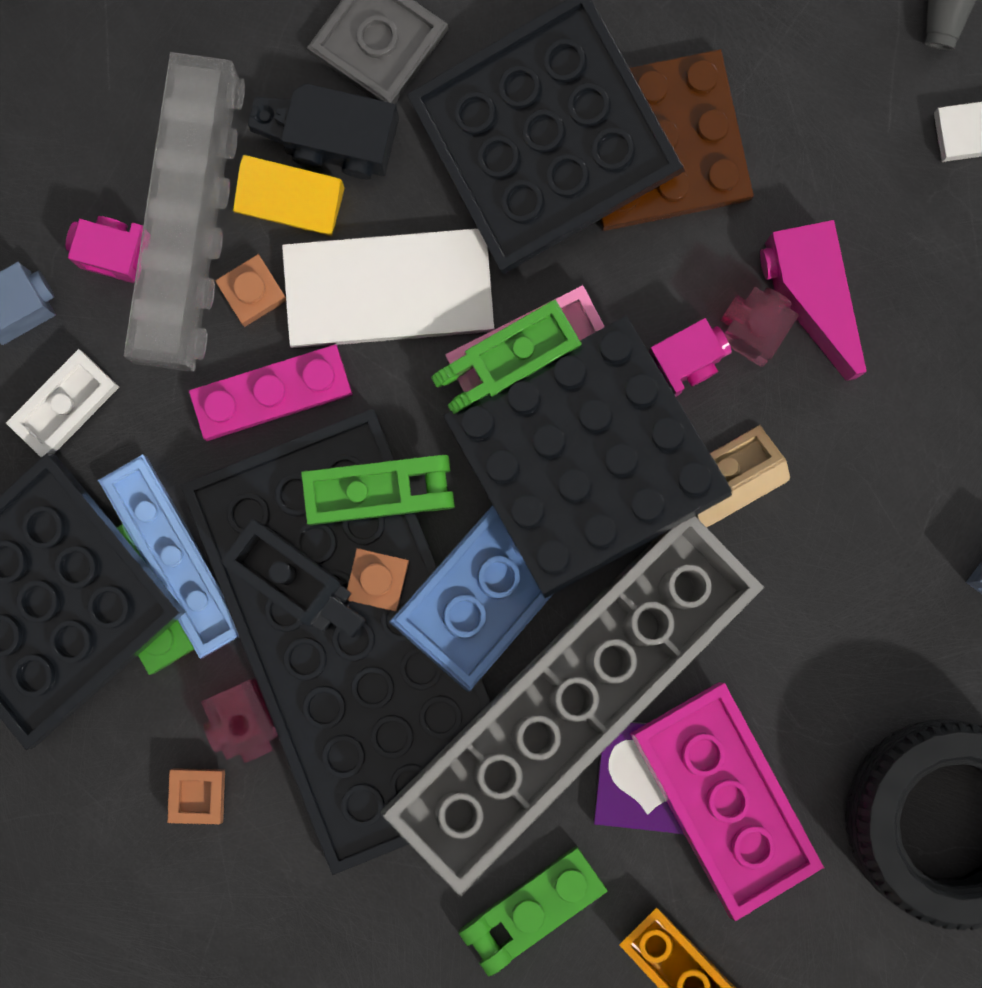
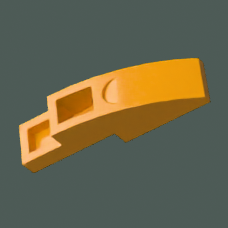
[619,908,736,988]

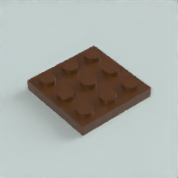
[600,49,754,231]

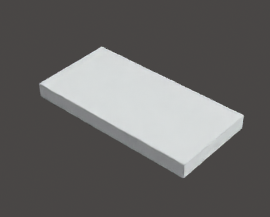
[282,229,494,348]

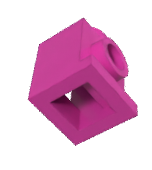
[65,216,152,284]
[648,318,732,396]

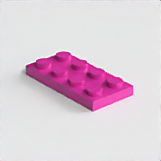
[630,682,824,921]

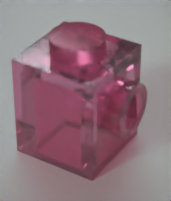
[720,287,799,367]
[201,678,278,763]

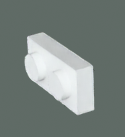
[6,349,119,458]

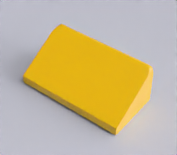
[233,155,344,236]

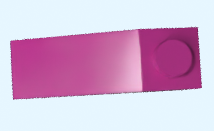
[760,220,867,381]

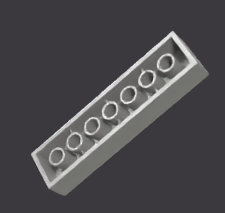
[380,516,764,895]

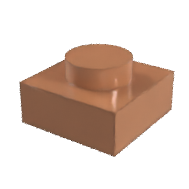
[215,254,286,327]
[347,548,409,612]
[168,768,225,824]

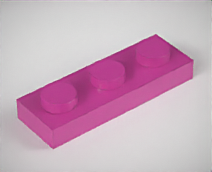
[189,344,353,441]

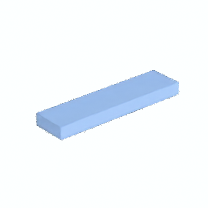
[98,454,239,659]

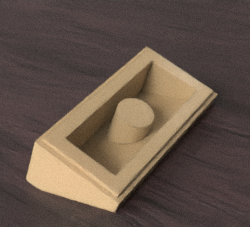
[696,425,790,528]

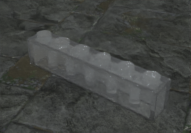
[124,52,245,372]

